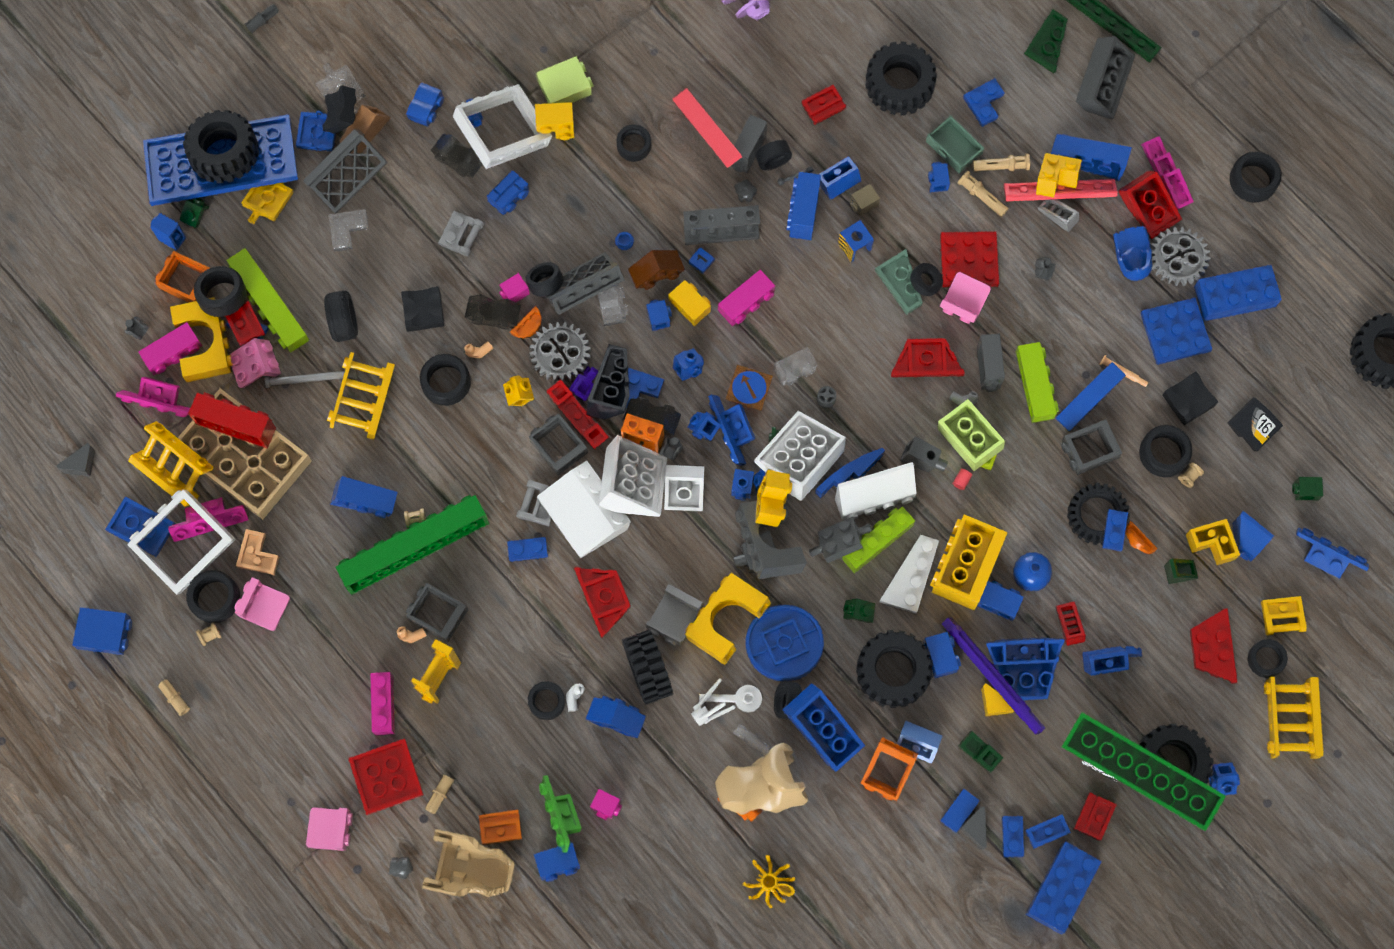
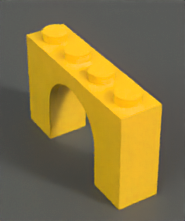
[170,297,233,382]
[685,573,771,665]

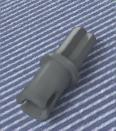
[245,4,279,33]

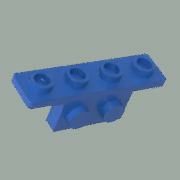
[708,394,756,466]
[1296,528,1369,579]

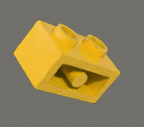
[668,280,711,326]

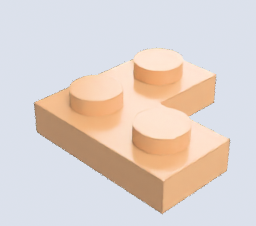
[236,529,280,575]

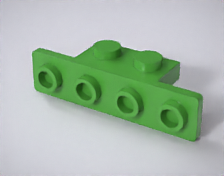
[539,775,581,853]

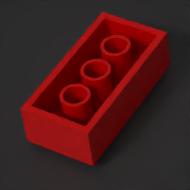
[188,392,276,449]

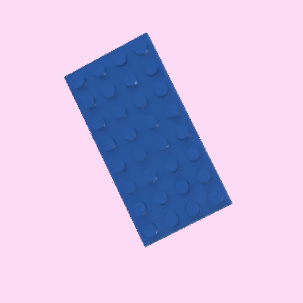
[143,114,298,206]

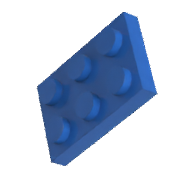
[105,497,175,557]

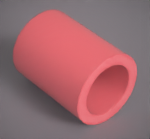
[952,468,973,490]

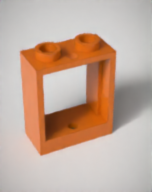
[155,251,210,303]
[621,413,664,454]
[861,737,918,801]

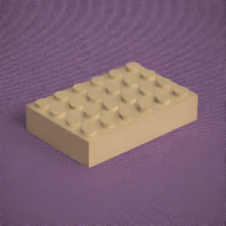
[178,388,312,520]

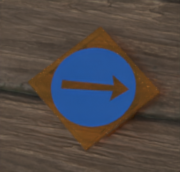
[725,365,773,411]

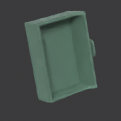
[926,116,984,174]

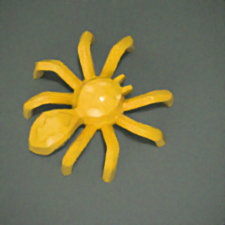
[743,855,795,908]

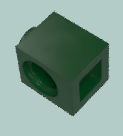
[1292,477,1323,501]

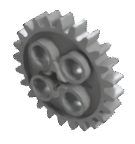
[1151,227,1211,286]
[529,322,591,382]

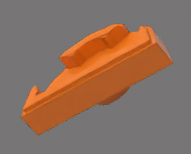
[510,306,542,338]
[1125,521,1157,554]

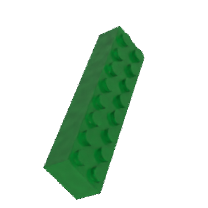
[335,495,489,595]
[1062,712,1226,831]

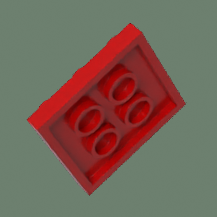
[940,231,999,287]
[348,738,424,815]

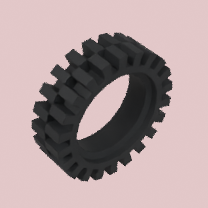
[1067,483,1130,545]

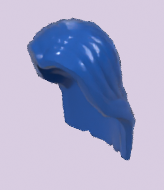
[1113,226,1153,281]

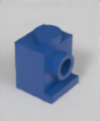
[928,162,950,193]

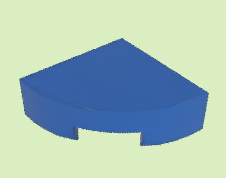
[1124,646,1142,657]

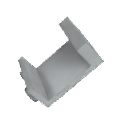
[646,584,703,646]

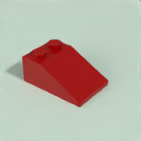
[1118,171,1182,239]

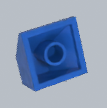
[1232,511,1274,562]

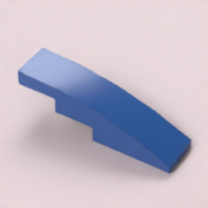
[1056,362,1126,432]
[815,448,885,498]

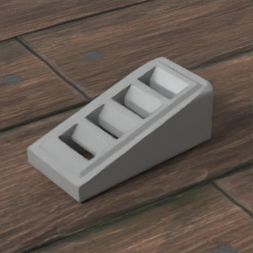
[1038,199,1079,232]

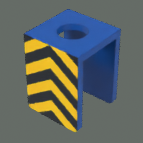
[838,220,874,262]

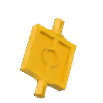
[241,183,294,224]

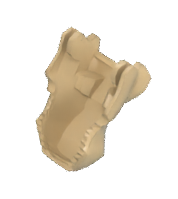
[715,743,808,815]
[422,829,515,897]

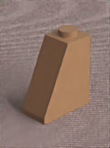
[339,105,391,153]

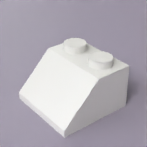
[664,465,704,511]

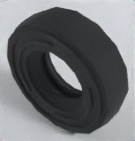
[910,263,943,296]

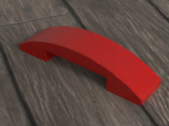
[546,380,609,450]

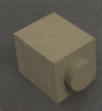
[850,184,880,216]

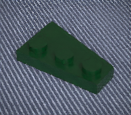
[1024,9,1068,73]

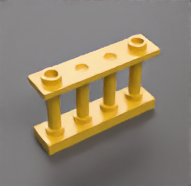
[327,352,395,440]
[128,421,214,507]
[411,639,461,704]
[1264,677,1324,759]

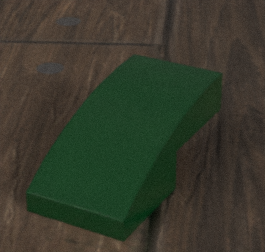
[958,731,1003,773]

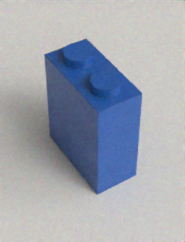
[72,607,132,655]

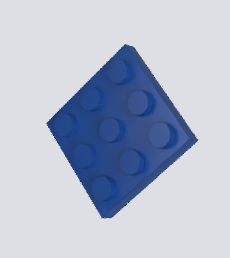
[1140,298,1212,365]

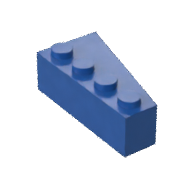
[1050,134,1132,181]

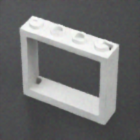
[453,84,552,169]
[127,490,236,595]

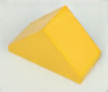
[981,683,1014,717]

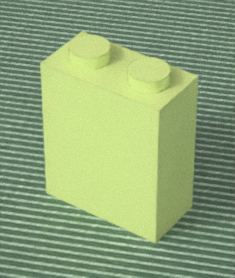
[536,56,593,103]

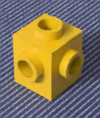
[503,376,534,406]

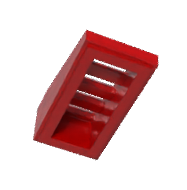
[1056,601,1086,646]

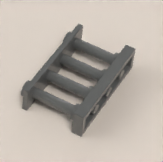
[683,205,760,245]

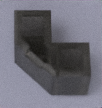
[430,134,483,177]
[464,294,521,330]
[623,397,681,435]

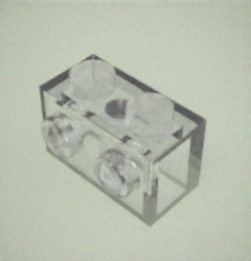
[774,347,817,386]

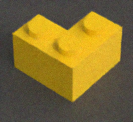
[535,102,574,140]
[1036,153,1082,198]
[755,470,792,527]
[1186,519,1240,565]

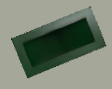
[1164,559,1198,584]

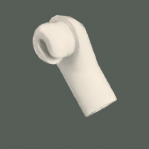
[566,683,585,712]

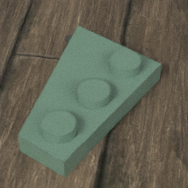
[875,249,923,315]

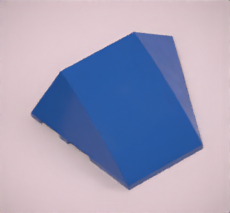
[986,638,1065,700]

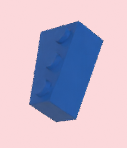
[330,476,398,518]

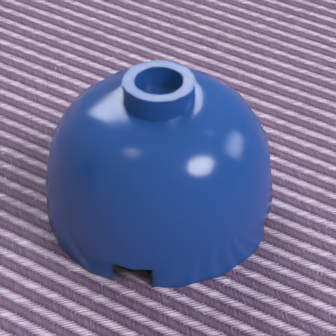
[1013,552,1052,592]

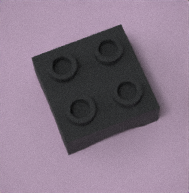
[323,85,357,134]
[401,286,445,332]
[1162,372,1218,426]

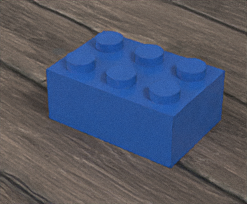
[787,172,821,240]

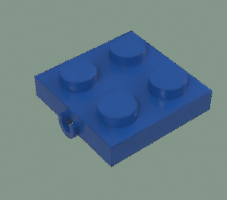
[296,111,336,152]

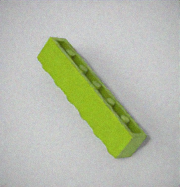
[226,248,309,353]

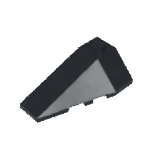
[586,344,630,420]

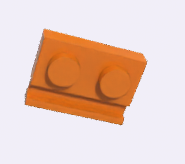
[478,810,522,845]

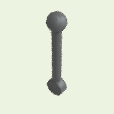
[777,166,814,186]

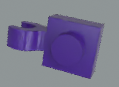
[569,366,598,401]

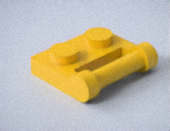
[1261,596,1306,636]

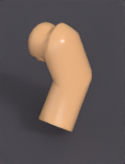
[464,341,493,359]
[397,626,427,643]

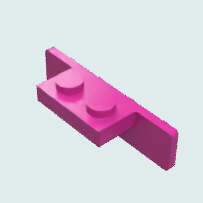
[116,377,190,417]
[168,497,248,542]

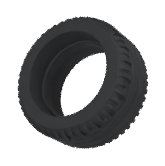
[1230,151,1282,203]
[194,266,247,317]
[324,290,358,342]
[420,354,471,406]
[1139,425,1192,477]
[186,570,240,623]

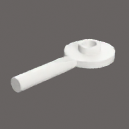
[699,685,762,713]

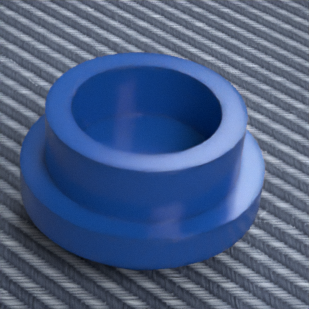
[615,232,634,250]

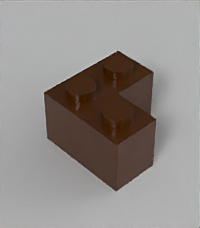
[628,250,685,290]

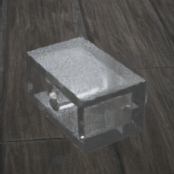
[597,283,629,326]

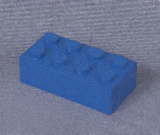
[1194,265,1282,322]
[782,683,865,772]
[1025,841,1102,934]

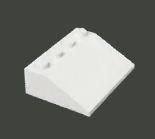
[754,411,846,501]
[599,435,667,517]
[537,461,631,559]
[835,462,916,520]

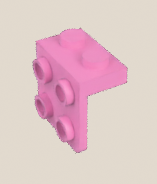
[939,272,991,324]
[230,338,281,388]
[235,577,290,631]
[306,808,353,851]

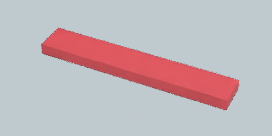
[672,88,742,168]
[1004,179,1118,201]

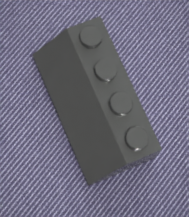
[1075,36,1135,119]

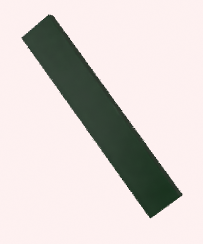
[1066,0,1162,63]

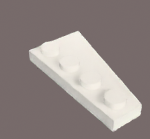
[879,535,939,614]

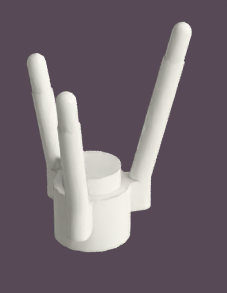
[691,678,736,726]

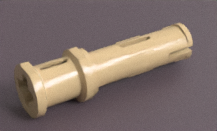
[973,154,1030,171]
[957,171,1009,217]

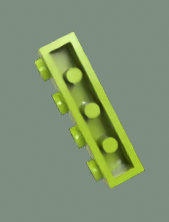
[1015,342,1059,423]
[842,506,915,574]

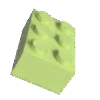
[938,399,1005,471]

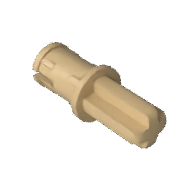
[158,679,190,716]
[425,774,454,814]

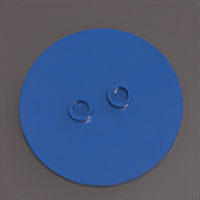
[746,605,824,681]

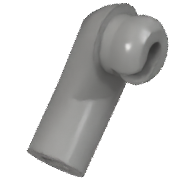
[949,391,978,405]

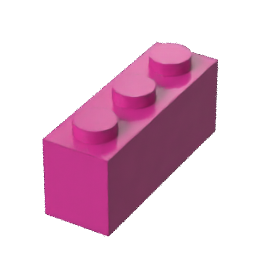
[718,270,775,326]
[138,322,202,375]
[370,672,395,735]

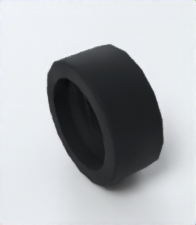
[616,124,651,162]
[755,140,792,170]
[526,262,564,296]
[1247,639,1288,678]
[528,681,566,720]
[774,681,802,720]

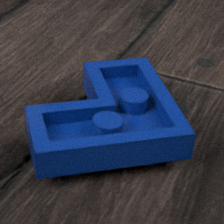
[963,78,1004,127]
[626,368,664,410]

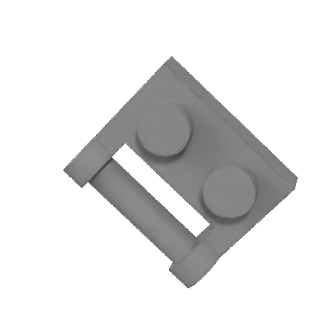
[438,211,484,256]
[516,480,552,527]

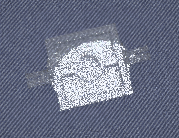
[315,63,366,114]

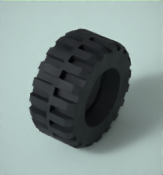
[865,41,937,116]
[183,110,259,183]
[1350,313,1394,389]
[856,630,933,708]
[1138,724,1214,784]

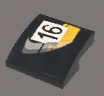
[1228,397,1283,451]

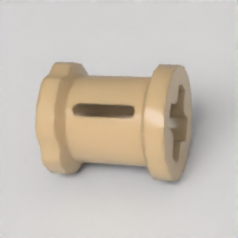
[1178,462,1204,488]
[404,508,426,528]
[196,622,221,646]

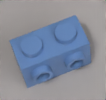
[896,721,942,764]

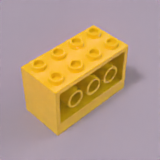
[930,514,1008,610]

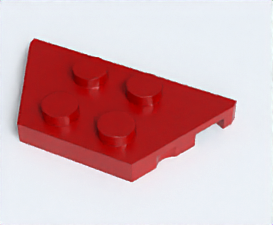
[891,338,965,377]
[574,567,631,638]
[1190,608,1237,684]

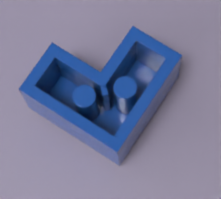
[586,696,646,738]

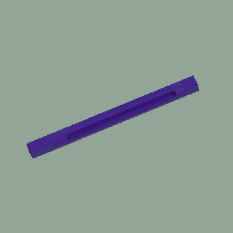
[942,617,1045,735]

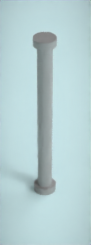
[265,369,357,388]

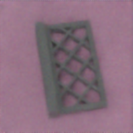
[303,129,388,214]
[546,252,625,315]

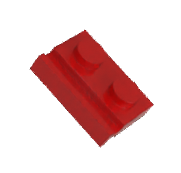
[801,84,847,125]
[225,301,265,346]
[1073,792,1117,841]

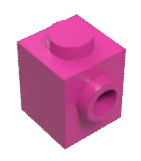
[499,273,530,305]
[590,789,622,820]

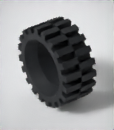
[622,629,673,705]

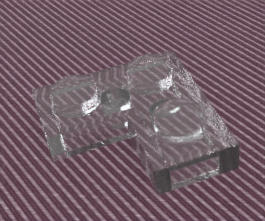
[329,209,369,252]

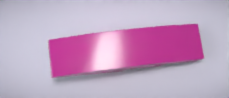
[1141,136,1194,210]

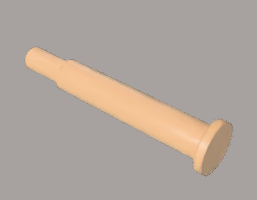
[1099,355,1148,387]

